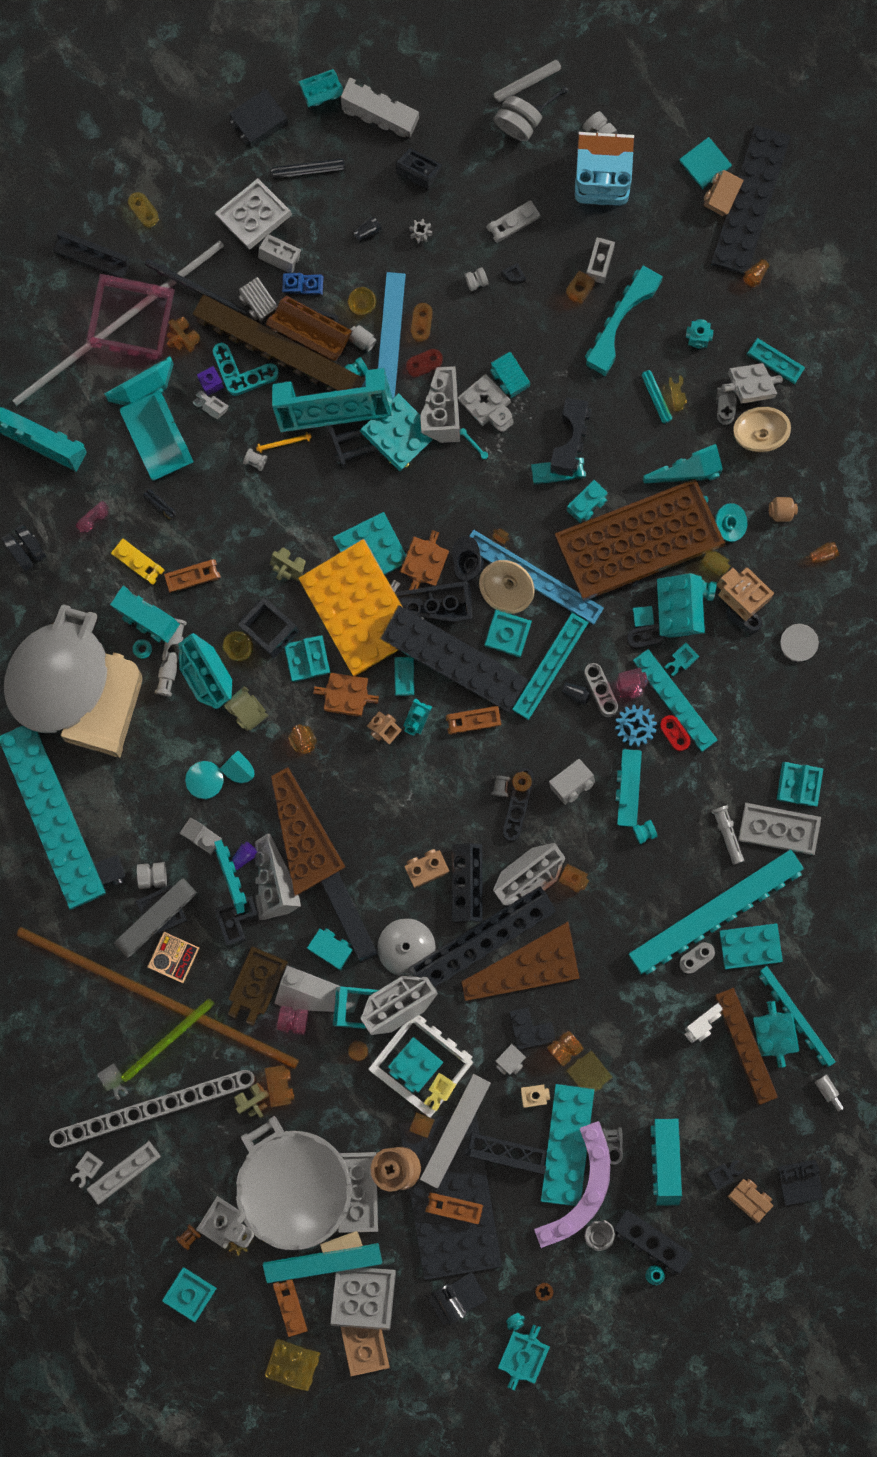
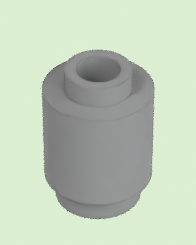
[349,325,377,352]

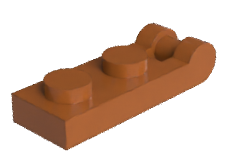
[164,559,221,593]
[445,706,501,735]
[425,1192,483,1224]
[273,1279,308,1337]

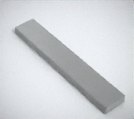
[420,1074,491,1188]

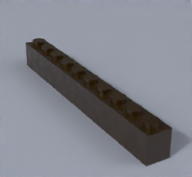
[193,294,366,392]

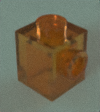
[558,864,589,893]

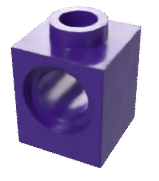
[197,366,224,396]

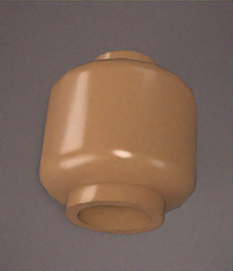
[769,497,798,522]

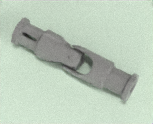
[155,619,187,697]

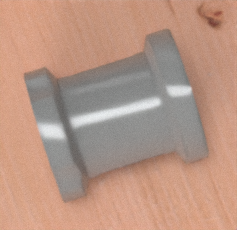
[243,448,267,471]

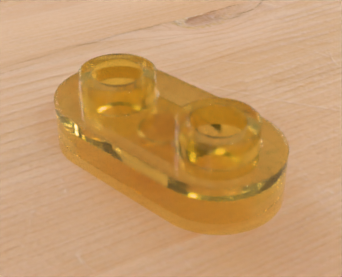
[128,192,159,227]

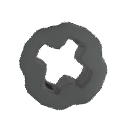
[491,775,511,797]

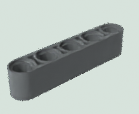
[114,878,197,958]

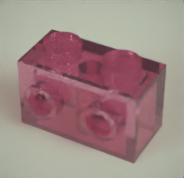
[617,668,648,698]

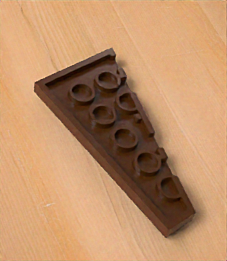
[271,767,346,896]
[462,922,580,1001]

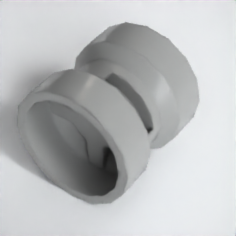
[464,267,489,291]

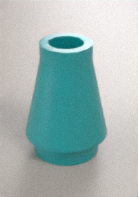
[646,1265,665,1285]

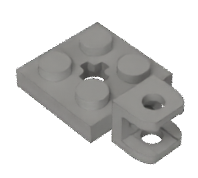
[458,374,513,432]
[196,1196,254,1249]

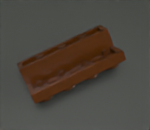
[266,296,352,361]

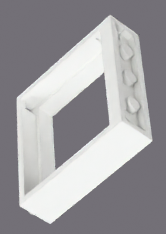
[369,1015,473,1118]

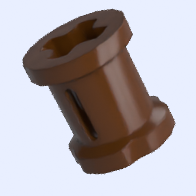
[175,1224,201,1250]
[535,1283,553,1301]

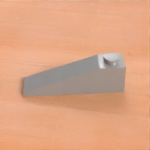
[421,366,460,443]
[255,834,301,920]
[274,966,360,1013]

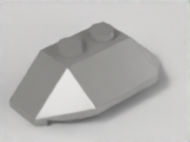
[493,843,565,905]
[361,976,438,1035]

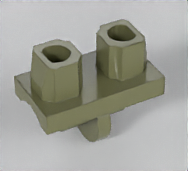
[270,547,306,581]
[234,1083,270,1118]

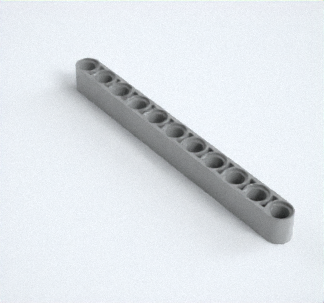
[49,1070,255,1148]

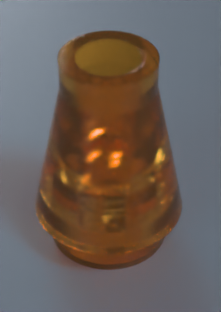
[743,259,770,287]
[810,541,839,563]

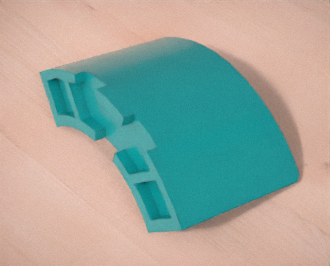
[120,390,193,480]

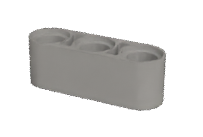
[584,663,618,718]

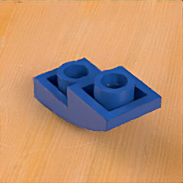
[282,273,324,295]

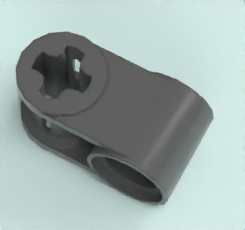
[716,387,737,425]
[602,1127,623,1166]

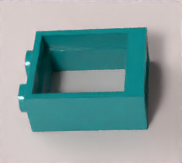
[333,986,379,1029]

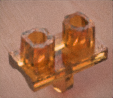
[167,317,200,353]

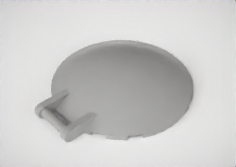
[4,605,107,733]
[236,1116,352,1250]

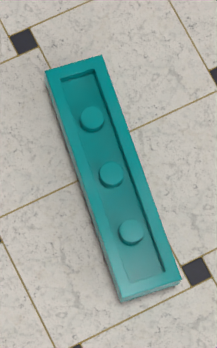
[214,840,247,914]

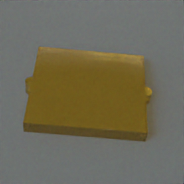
[566,1050,613,1092]

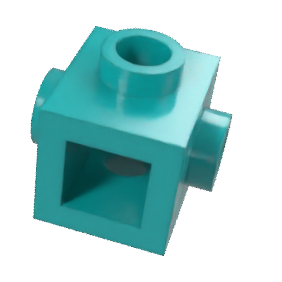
[686,319,714,348]

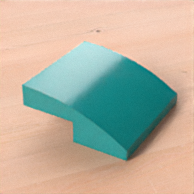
[284,636,330,682]
[776,762,823,806]

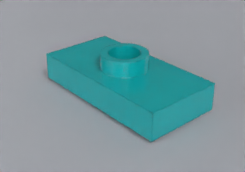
[394,657,414,696]

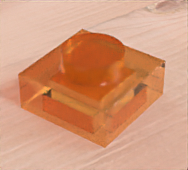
[409,1113,435,1138]

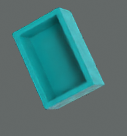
[657,573,705,638]

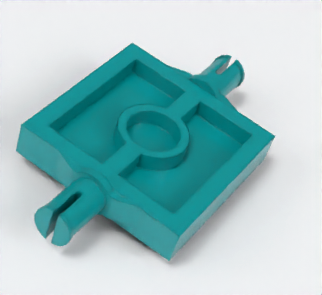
[753,1001,799,1068]
[498,1324,550,1390]

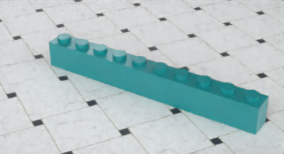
[628,850,804,975]

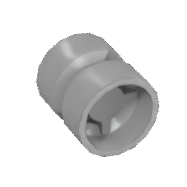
[582,111,617,134]
[137,862,167,889]

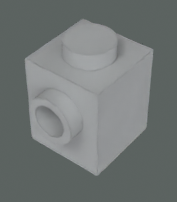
[496,1044,526,1075]

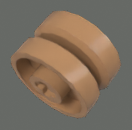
[371,1147,421,1192]

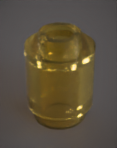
[701,550,731,576]

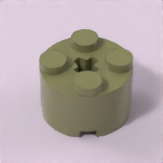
[224,686,269,731]

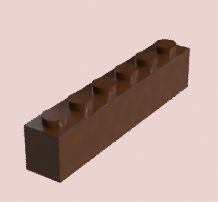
[714,988,778,1105]

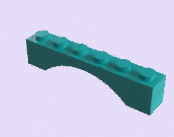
[585,265,663,376]

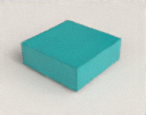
[633,606,654,628]

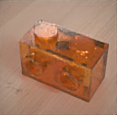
[265,1065,294,1108]

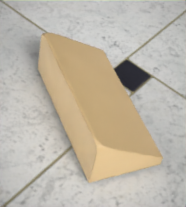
[320,1231,363,1252]

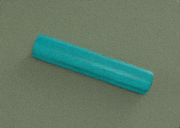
[642,370,672,423]

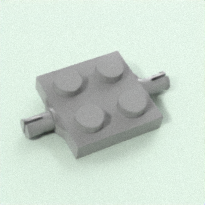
[722,363,783,403]

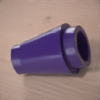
[230,841,257,870]

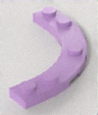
[534,1121,610,1248]

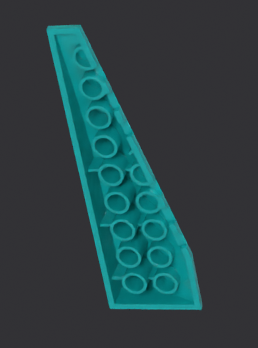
[0,407,87,472]

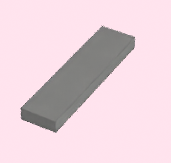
[87,1141,161,1205]

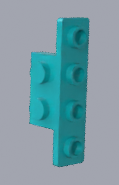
[615,749,642,827]

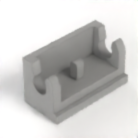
[258,234,301,273]

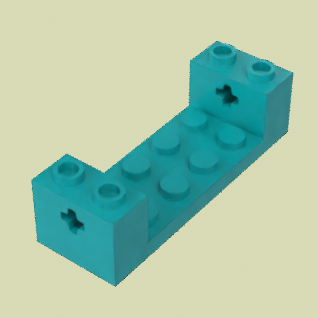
[272,368,392,432]

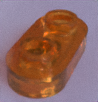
[411,303,432,341]

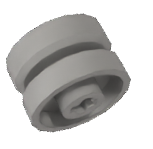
[494,95,542,141]

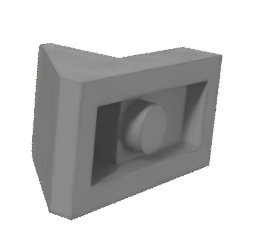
[180,817,222,855]

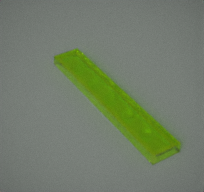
[120,999,215,1082]

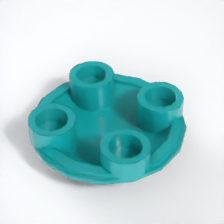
[185,761,224,800]

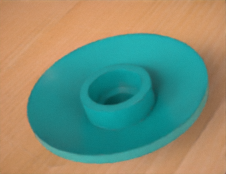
[715,503,747,542]

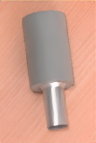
[815,1074,844,1111]

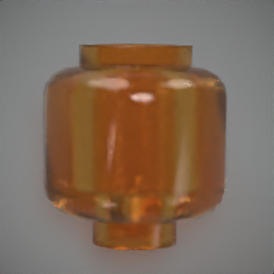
[289,724,317,754]

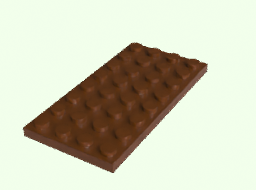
[555,479,725,601]

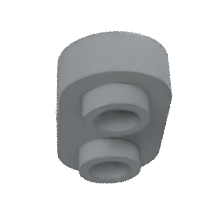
[679,942,715,974]

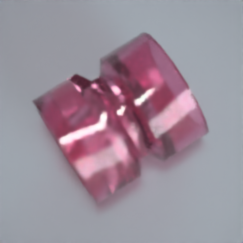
[277,1006,309,1035]

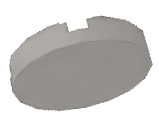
[780,624,819,662]

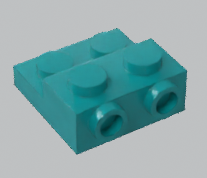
[388,1037,443,1093]

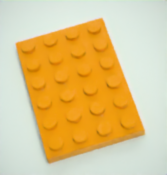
[299,539,402,676]

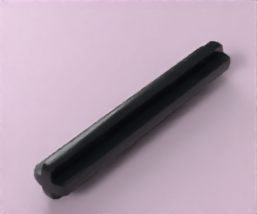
[271,158,345,178]

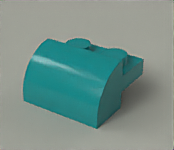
[298,69,344,107]

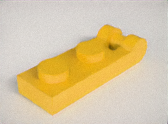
[111,539,165,585]

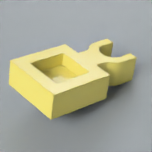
[424,1073,457,1111]

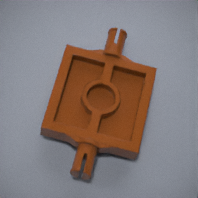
[400,530,449,590]
[313,673,379,717]

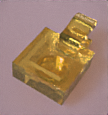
[669,375,686,411]

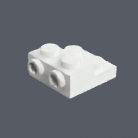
[685,1003,723,1043]

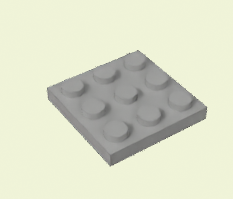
[215,178,292,250]
[330,1268,396,1330]

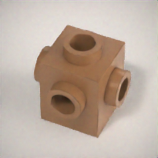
[367,712,402,745]

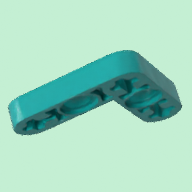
[213,343,279,396]

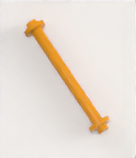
[256,432,311,453]

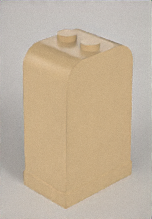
[61,653,142,758]

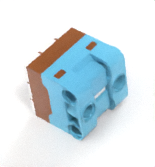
[575,132,634,206]

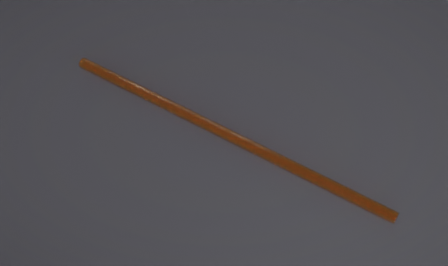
[17,927,299,1069]

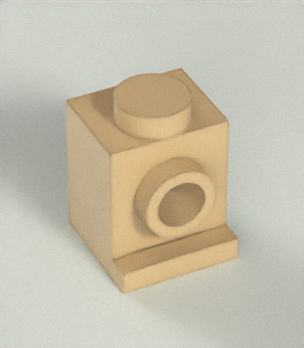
[521,1085,550,1108]

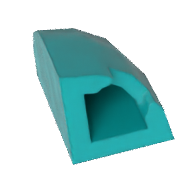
[220,751,255,783]

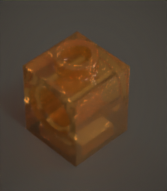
[566,271,595,304]

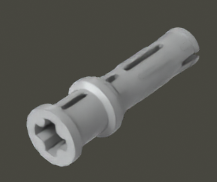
[711,805,744,865]

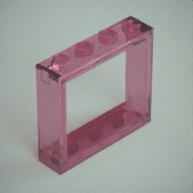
[87,274,175,360]

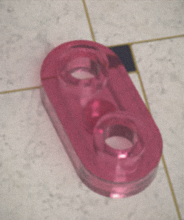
[76,501,109,532]

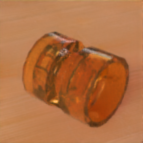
[547,1030,584,1066]

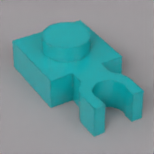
[665,643,699,677]

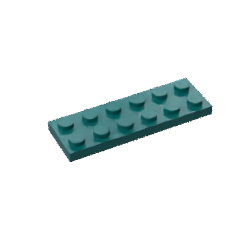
[541,1084,594,1206]

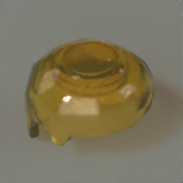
[348,287,377,316]
[222,631,253,662]

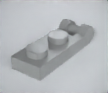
[486,200,541,243]

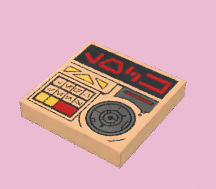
[148,932,200,983]

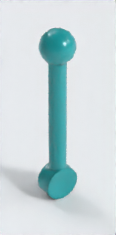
[460,428,488,460]

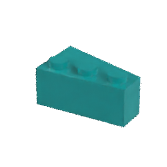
[110,586,180,643]

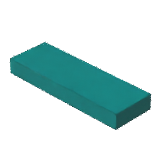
[747,338,805,385]

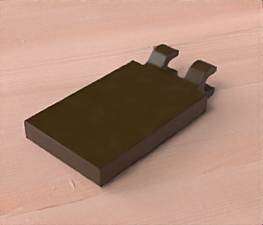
[228,946,288,1026]

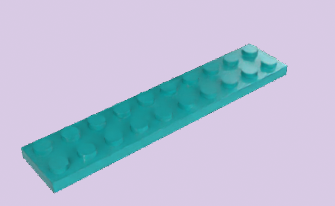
[0,726,106,910]

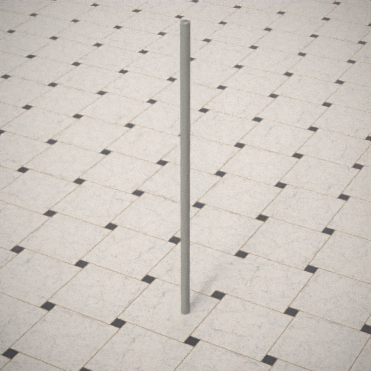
[12,240,224,406]

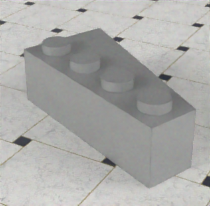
[341,78,419,138]

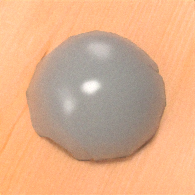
[584,1220,615,1251]

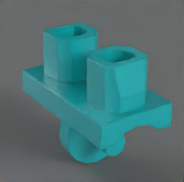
[403,699,432,736]

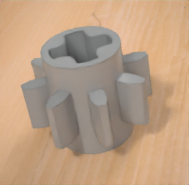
[409,219,432,244]

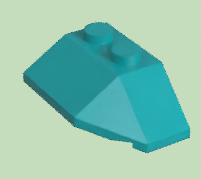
[104,356,174,406]
[178,633,232,709]

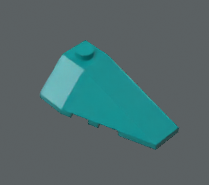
[643,444,723,484]

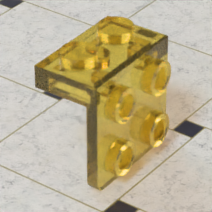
[265,1339,320,1391]

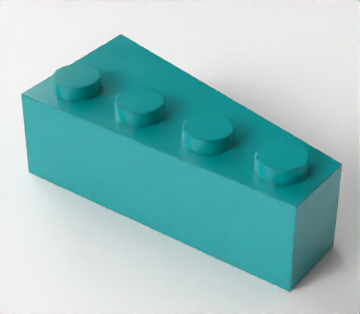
[651,1119,682,1206]

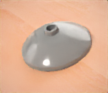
[377,919,435,977]

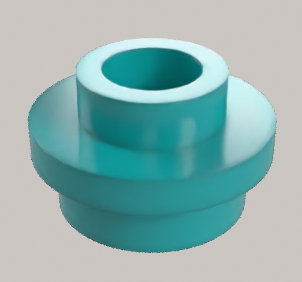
[133,639,152,659]
[506,1313,525,1331]

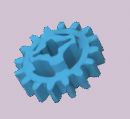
[615,705,657,747]

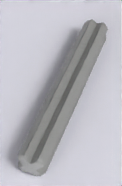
[494,60,561,103]

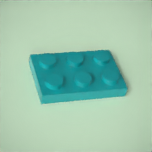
[719,923,783,970]

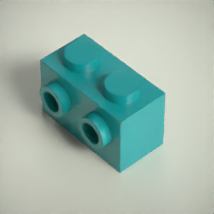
[567,480,608,524]

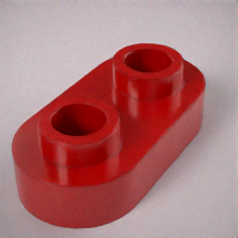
[660,715,690,751]

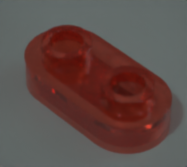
[407,349,443,377]

